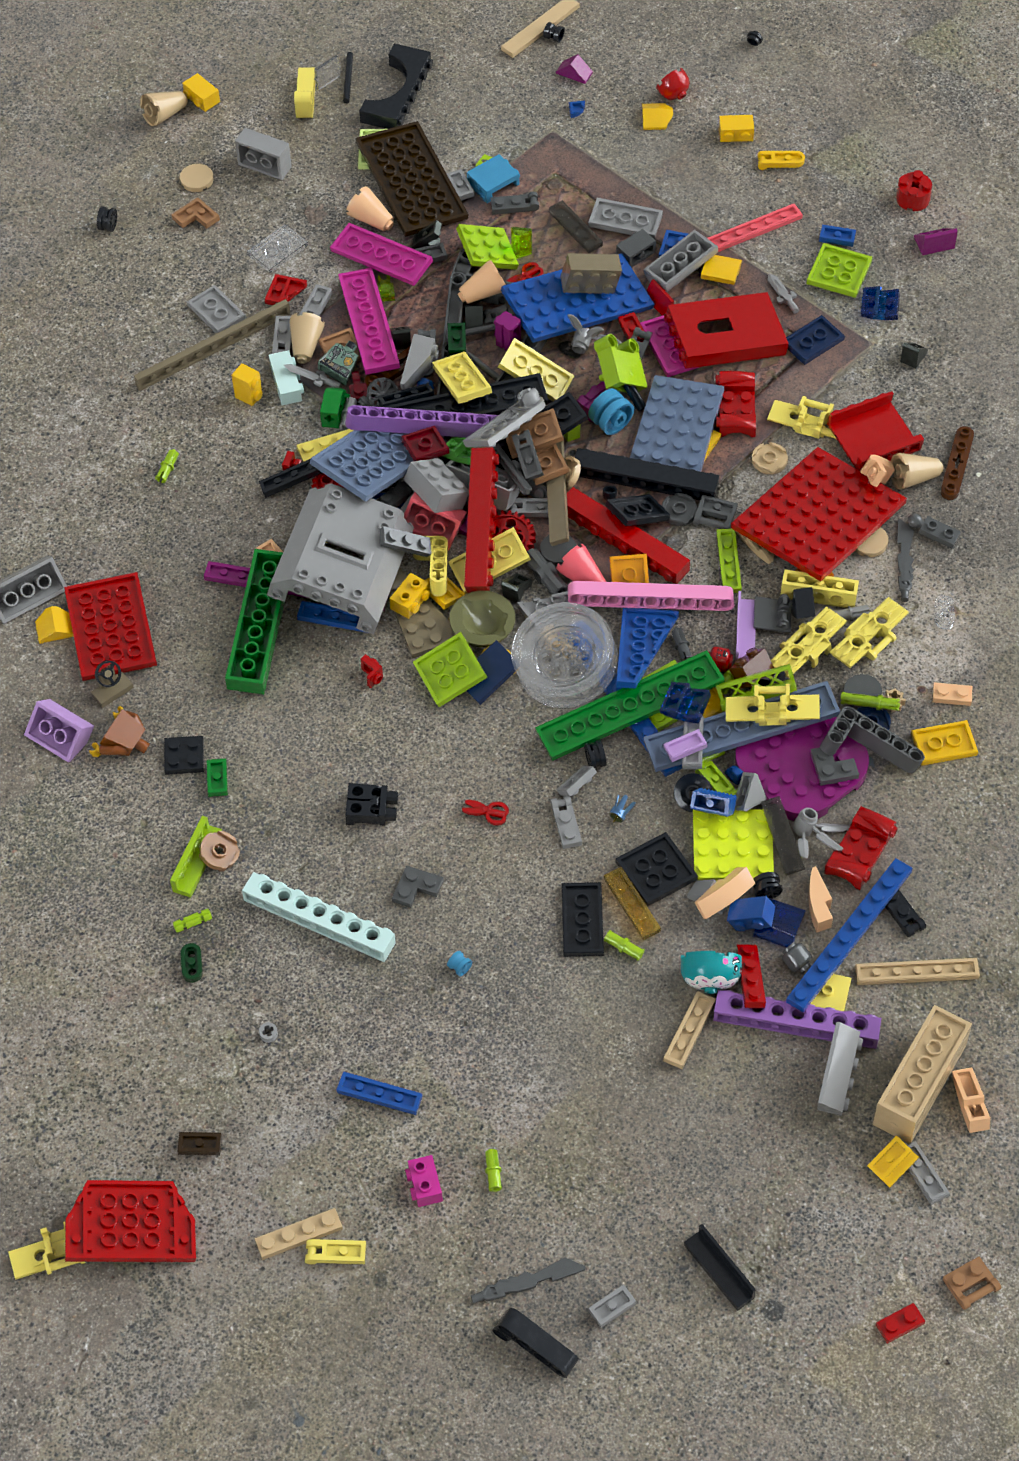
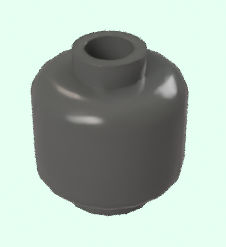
[782,942,812,973]

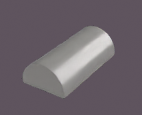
[643,230,718,292]

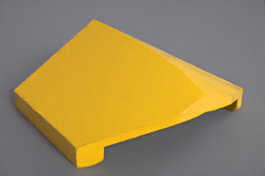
[642,103,673,130]
[35,606,74,644]

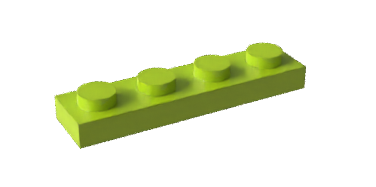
[716,529,742,593]

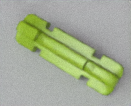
[173,909,212,932]

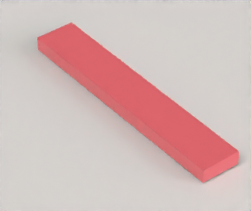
[707,204,803,252]

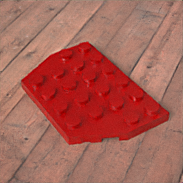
[65,1180,196,1262]

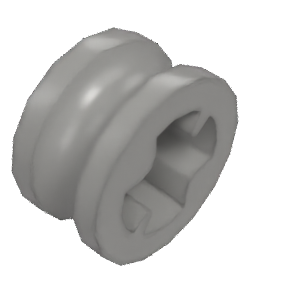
[259,1022,278,1043]

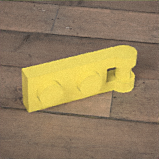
[305,1239,366,1264]

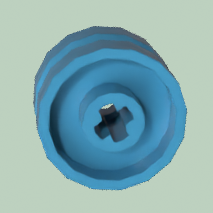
[588,388,634,435]

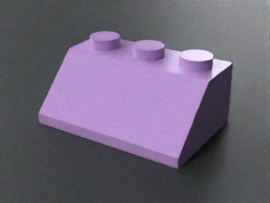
[24,699,94,762]

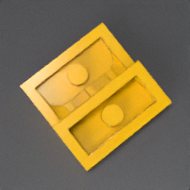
[701,255,742,285]

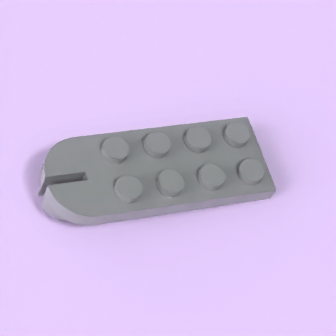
[463,388,546,448]

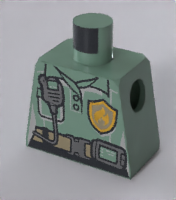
[317,341,358,386]

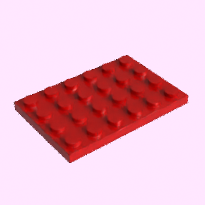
[64,572,157,681]

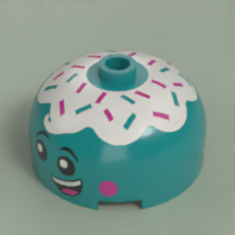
[680,951,742,994]

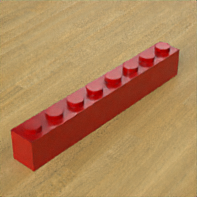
[464,447,499,593]
[567,487,690,584]

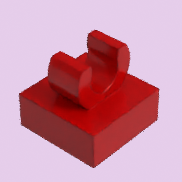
[282,451,302,471]

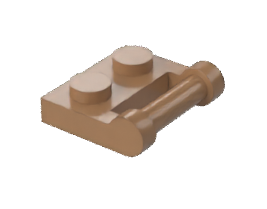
[942,1256,1001,1310]

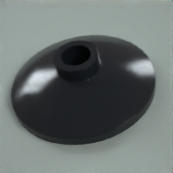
[674,773,712,812]

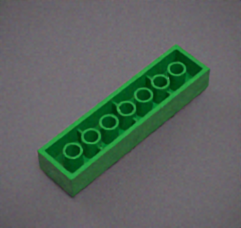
[225,549,285,694]

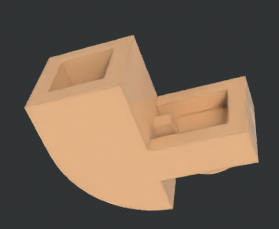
[861,455,895,487]

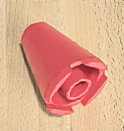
[556,543,606,582]

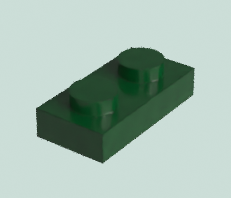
[447,323,466,355]

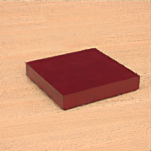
[401,425,449,461]

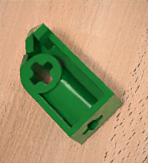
[320,387,350,429]

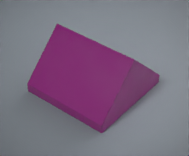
[914,228,958,256]

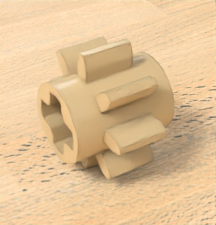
[883,688,906,713]

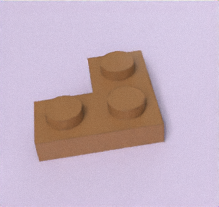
[171,197,220,229]

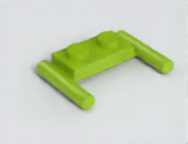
[695,751,738,795]

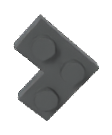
[810,747,859,786]
[392,865,444,908]

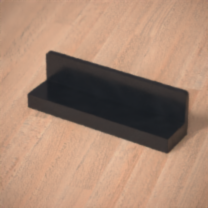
[684,1224,756,1311]

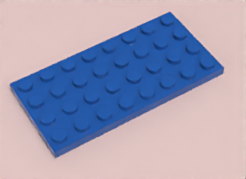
[501,253,655,343]

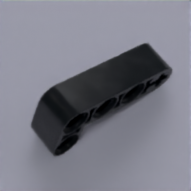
[492,1308,579,1378]

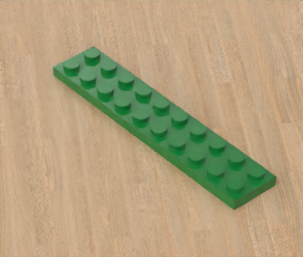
[535,650,725,761]

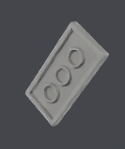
[588,198,663,239]

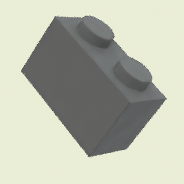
[616,229,656,268]

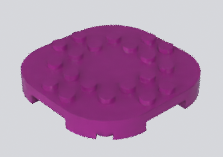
[735,717,869,821]

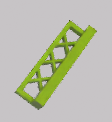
[716,664,797,712]
[170,816,222,898]

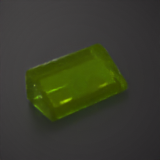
[511,227,532,259]

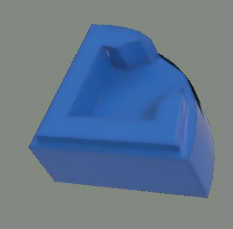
[569,100,585,118]
[724,766,743,785]

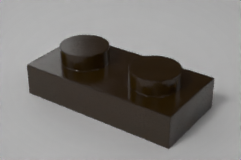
[177,1132,222,1156]

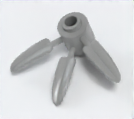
[567,314,622,354]
[793,808,850,859]

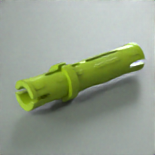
[841,692,900,711]

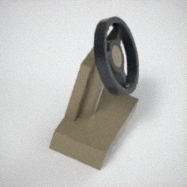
[91,660,134,708]

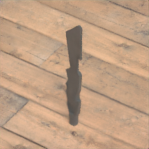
[897,519,914,602]
[471,1257,585,1304]

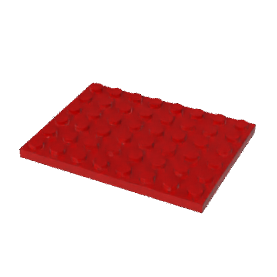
[731,447,907,582]

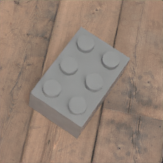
[235,128,292,180]
[403,458,469,513]

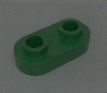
[181,943,203,983]

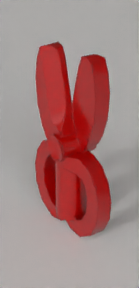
[506,262,544,283]
[462,800,509,826]

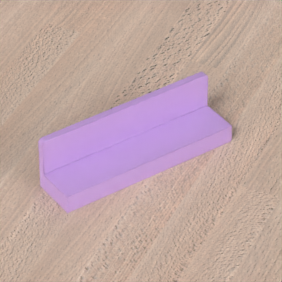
[735,591,756,661]

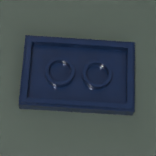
[786,315,845,365]
[467,640,522,705]

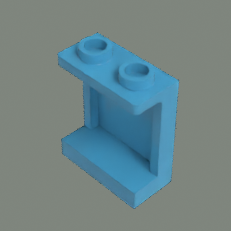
[467,154,520,203]

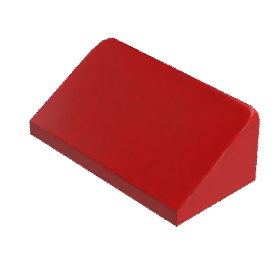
[646,279,674,316]

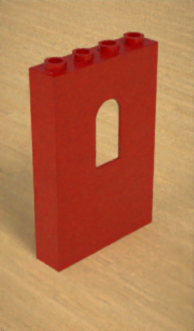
[664,292,789,369]

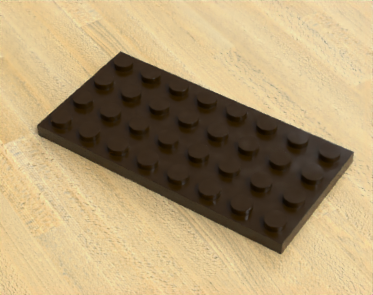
[356,121,469,237]

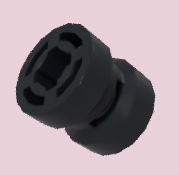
[543,22,565,43]

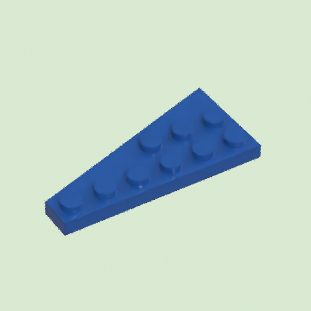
[616,608,679,688]

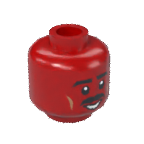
[709,646,733,673]

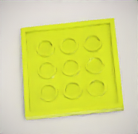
[693,809,774,881]

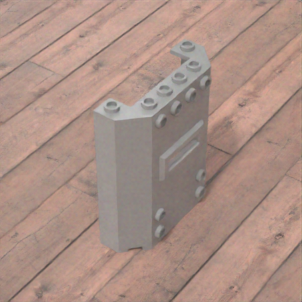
[267,484,414,635]

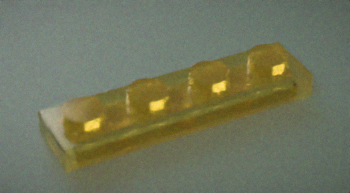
[604,867,661,940]

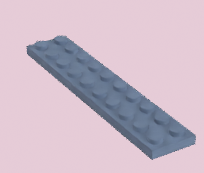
[643,681,840,772]

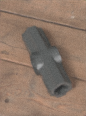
[526,548,567,594]

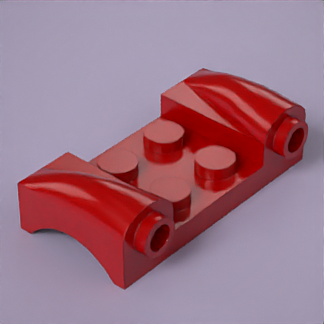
[715,371,756,437]
[824,806,898,890]

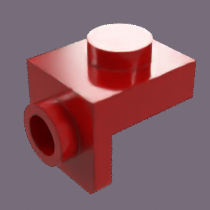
[360,654,383,688]

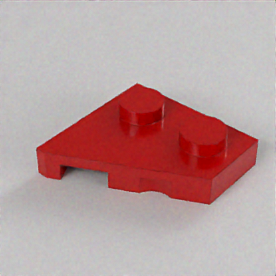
[265,274,307,305]

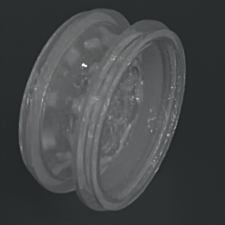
[511,602,618,709]

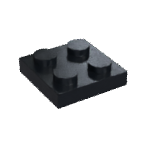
[164,736,204,775]

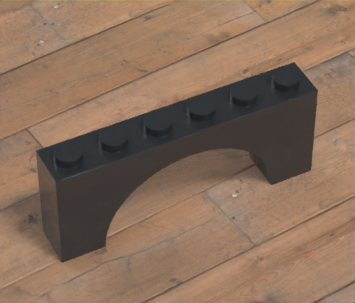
[359,43,433,129]

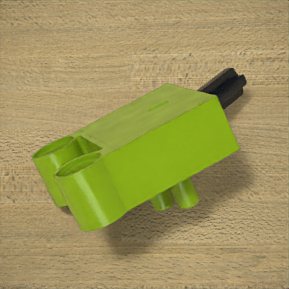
[594,334,648,411]

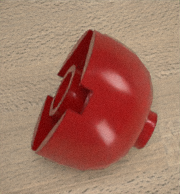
[656,68,690,100]

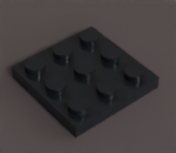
[615,832,698,907]

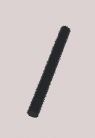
[343,52,353,104]

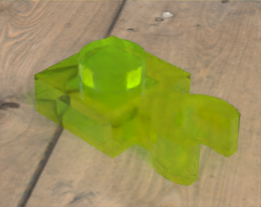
[377,275,395,302]

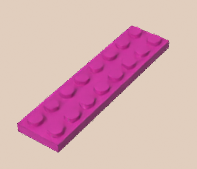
[338,267,400,375]

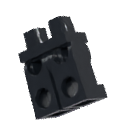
[345,783,398,826]

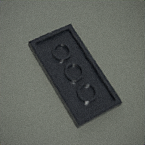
[562,882,604,957]

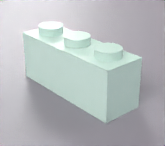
[268,350,304,406]

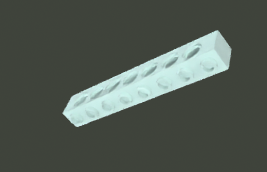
[242,872,396,962]

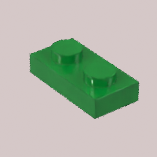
[207,758,228,797]

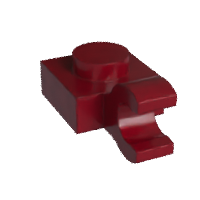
[349,371,367,402]

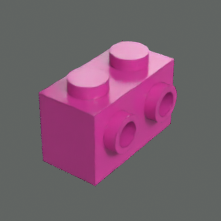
[405,1155,443,1207]

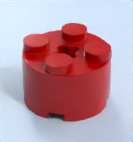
[896,170,932,211]

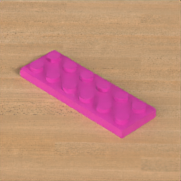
[330,223,433,286]

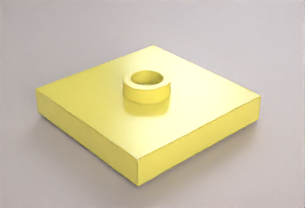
[810,974,851,1011]

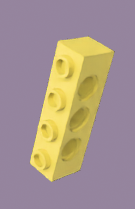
[781,569,859,608]

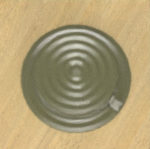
[450,591,515,647]

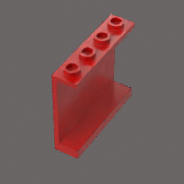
[827,391,924,471]

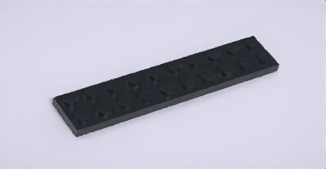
[384,373,549,415]

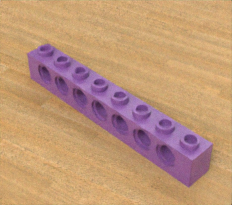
[713,990,882,1049]

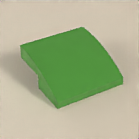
[443,437,486,465]

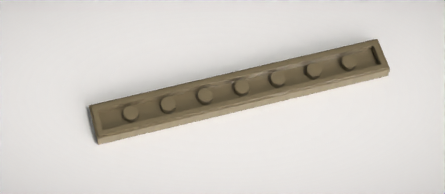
[547,441,569,546]

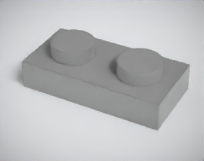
[447,169,474,201]
[556,765,597,797]
[588,1284,636,1328]

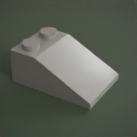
[400,334,439,390]

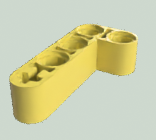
[294,67,316,118]
[413,536,448,596]

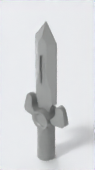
[767,273,799,314]
[284,364,341,388]

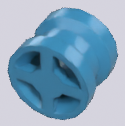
[447,951,472,976]

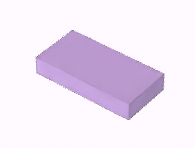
[663,729,707,762]

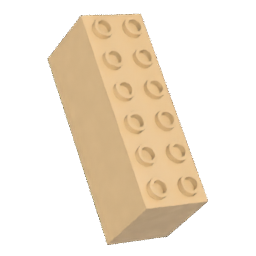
[873,1005,972,1144]

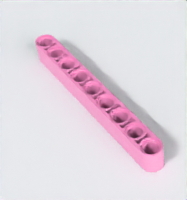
[568,581,735,611]

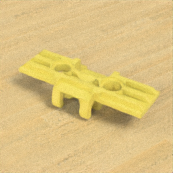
[767,396,836,439]
[830,597,909,668]
[771,606,847,678]
[726,684,820,726]
[8,1221,86,1280]

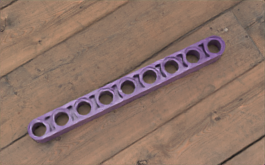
[345,405,498,437]

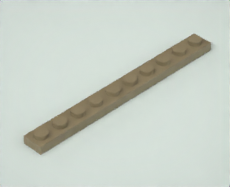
[134,299,291,391]

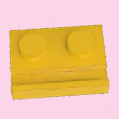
[425,577,465,610]
[867,1135,919,1188]

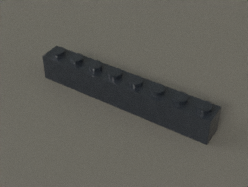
[575,448,720,500]

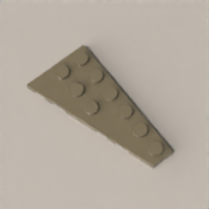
[388,567,455,658]

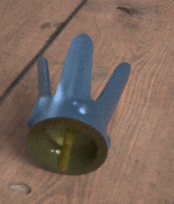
[609,795,636,823]

